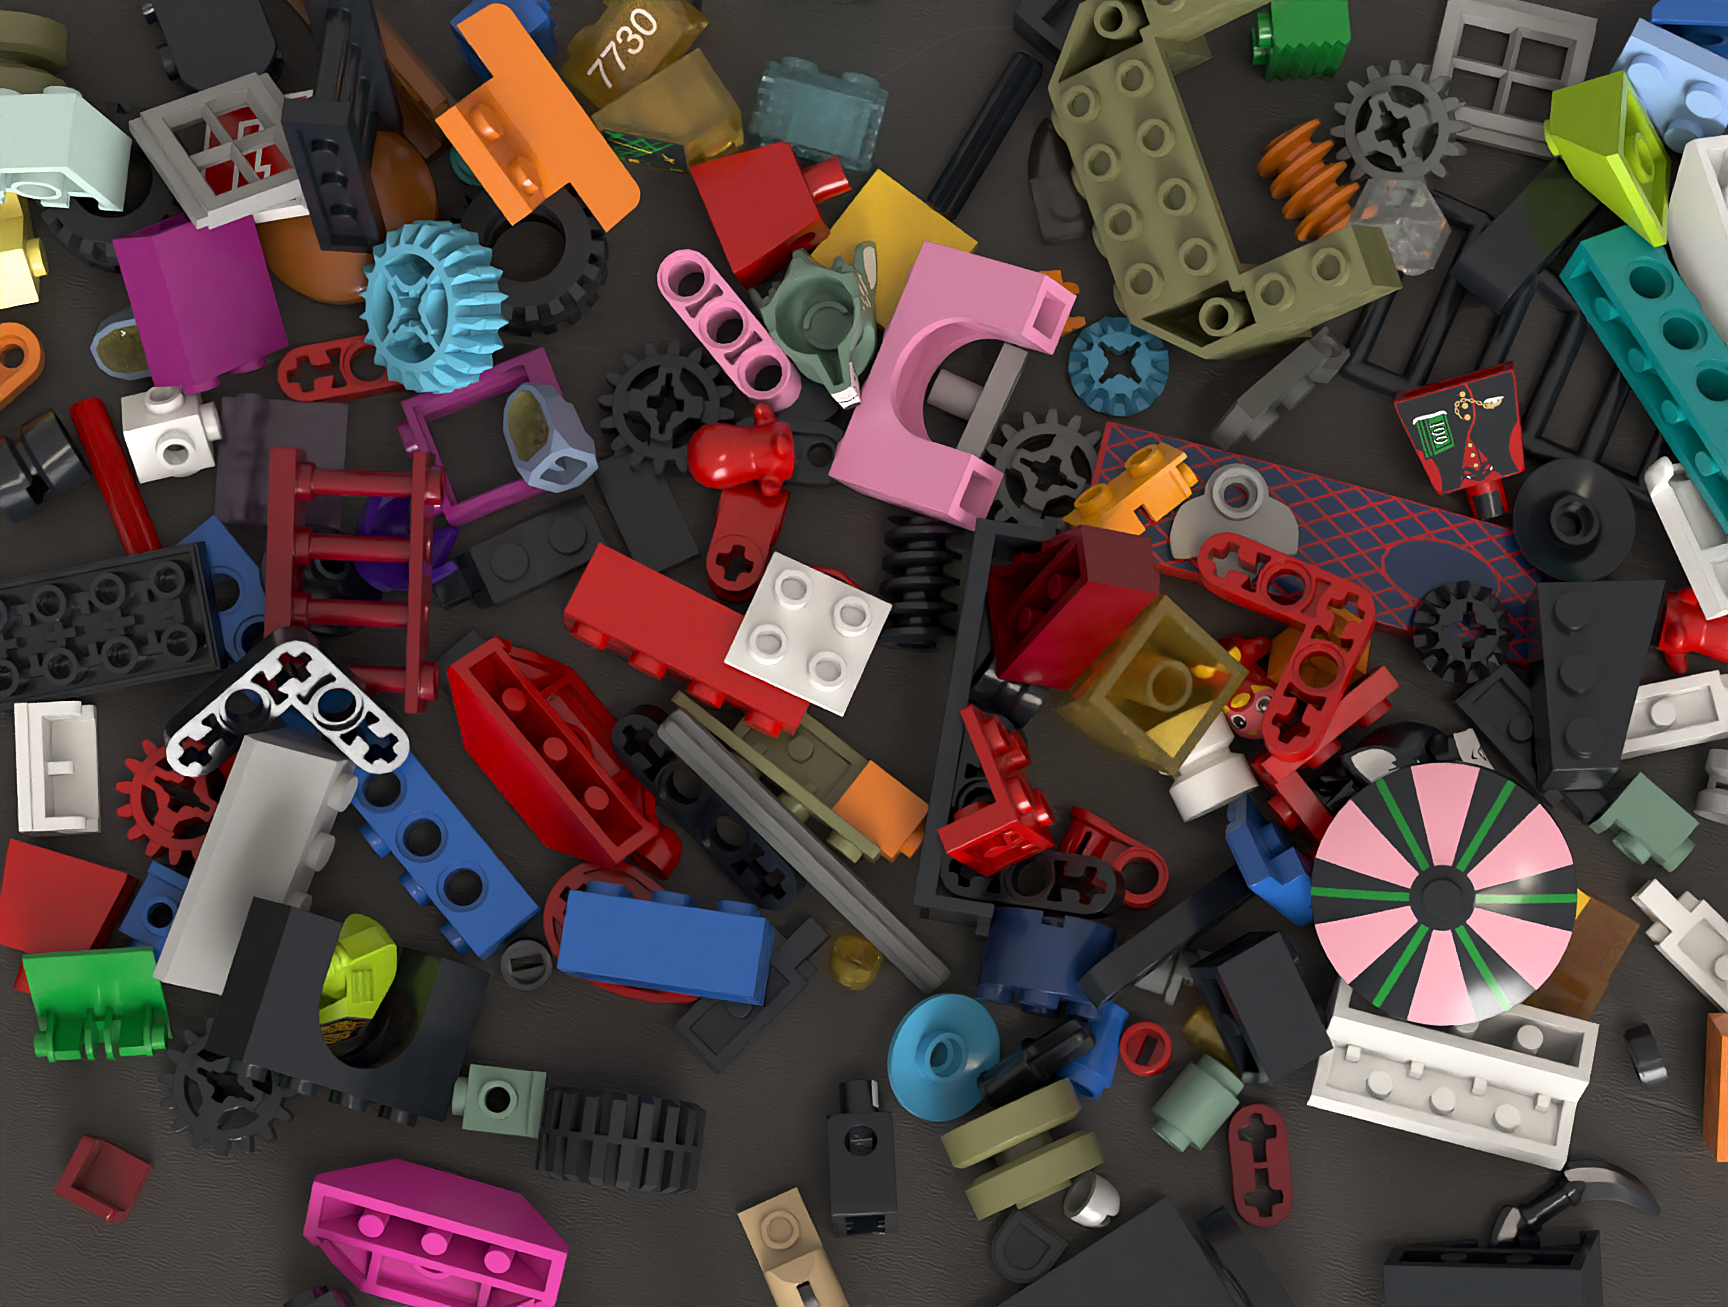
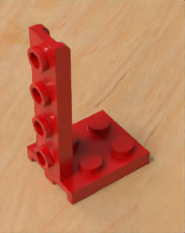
[1247,665,1400,864]

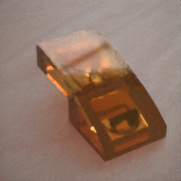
[1521,890,1641,1021]

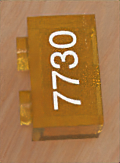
[559,0,710,122]

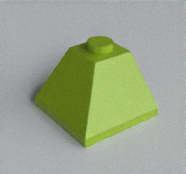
[1544,70,1671,248]

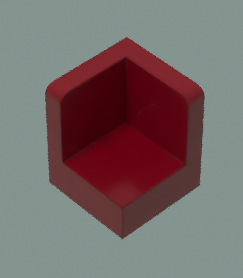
[53,1134,155,1223]

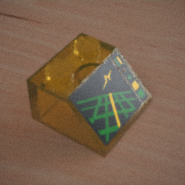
[591,47,745,176]

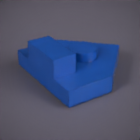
[1225,793,1314,928]

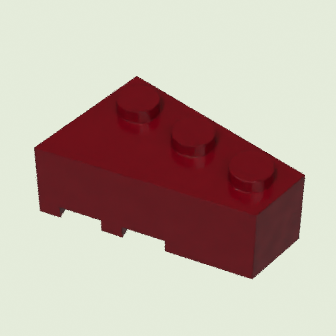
[987,524,1160,690]

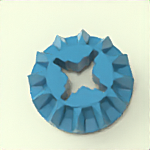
[1068,316,1169,416]

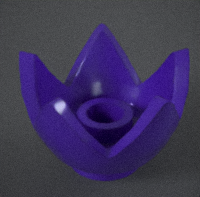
[353,496,459,592]

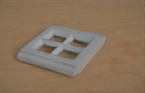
[1422,0,1598,161]
[129,72,303,230]

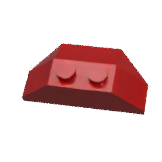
[447,636,660,869]

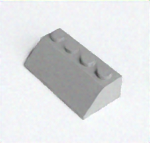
[152,726,358,995]

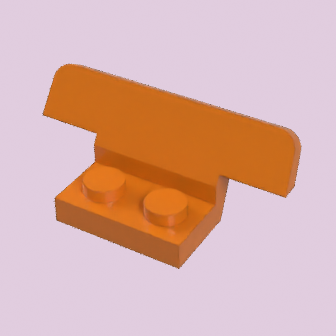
[435,3,640,233]

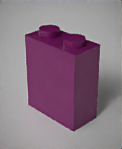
[112,211,289,394]

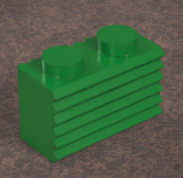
[1249,0,1351,84]

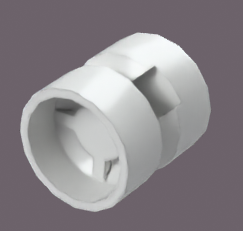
[1145,705,1259,823]

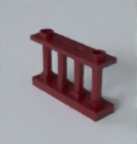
[263,446,446,714]

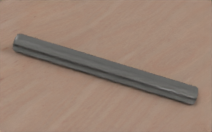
[657,707,952,994]

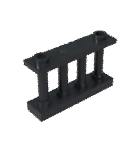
[280,0,404,254]

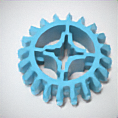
[358,220,510,394]

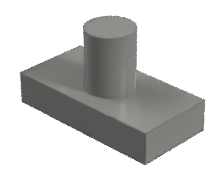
[927,342,1028,460]

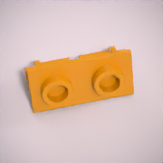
[1062,442,1198,535]

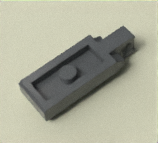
[1209,326,1350,453]

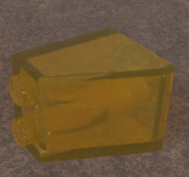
[1055,593,1249,776]

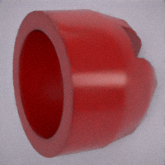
[629,825,682,881]
[1120,1022,1172,1077]

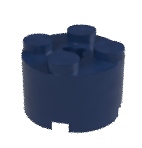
[975,907,1117,1023]

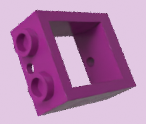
[396,347,593,528]

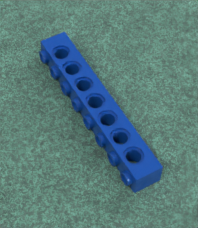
[176,514,543,961]

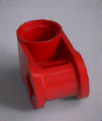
[706,481,791,603]
[1056,806,1169,911]

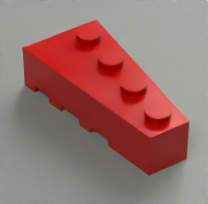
[564,543,810,739]

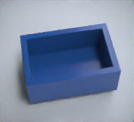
[557,881,775,1006]

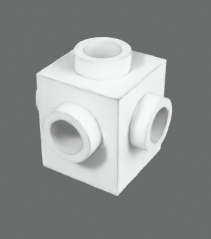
[121,386,223,484]

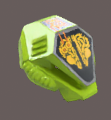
[319,914,397,1047]

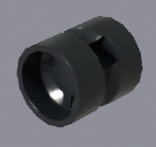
[0,408,93,524]

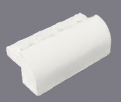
[1307,973,1599,1171]

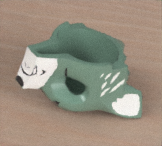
[747,241,877,410]

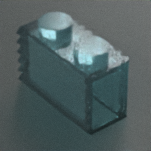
[747,57,889,176]

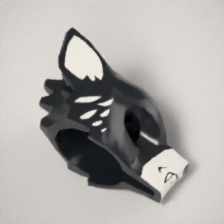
[1307,721,1494,818]

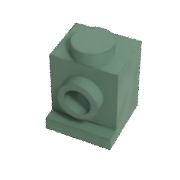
[1589,772,1699,873]
[452,1064,551,1139]

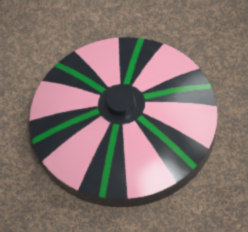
[1310,760,1578,1026]

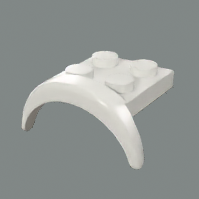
[1644,456,1728,620]

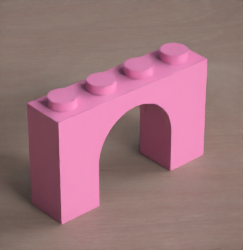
[828,240,1077,532]

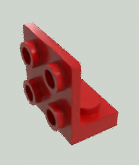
[937,704,1055,878]

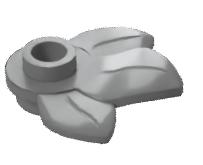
[1169,463,1299,583]

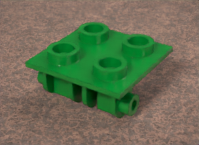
[22,946,173,1063]

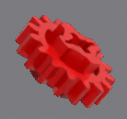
[116,736,238,868]

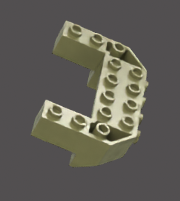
[1047,0,1403,361]

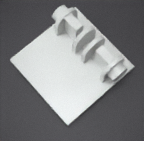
[724,552,892,717]

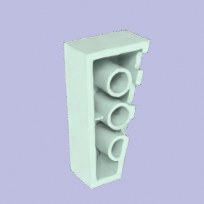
[0,86,132,212]

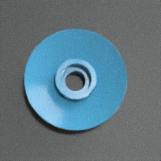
[887,993,1001,1122]

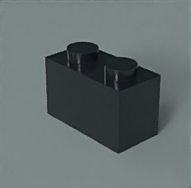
[1188,931,1334,1085]

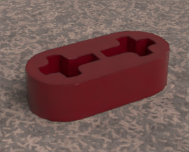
[1226,1104,1293,1228]

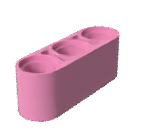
[657,249,802,412]

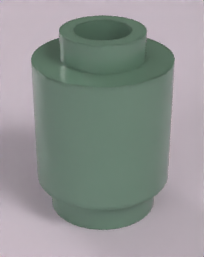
[1150,1054,1245,1153]

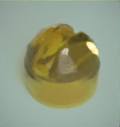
[828,935,883,992]

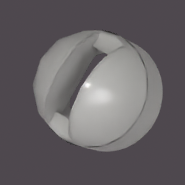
[1064,1171,1120,1229]

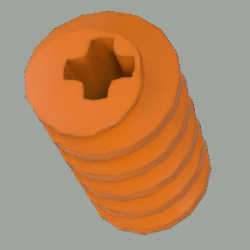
[1256,118,1380,242]

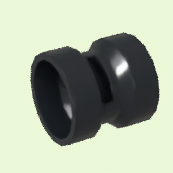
[969,646,1051,729]

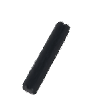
[926,52,1043,222]

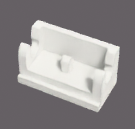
[14,701,101,838]

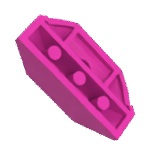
[303,1158,570,1307]

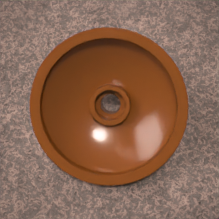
[255,131,439,305]

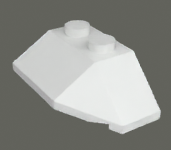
[1667,135,1728,345]

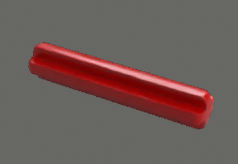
[69,397,163,556]

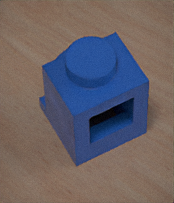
[119,860,189,963]

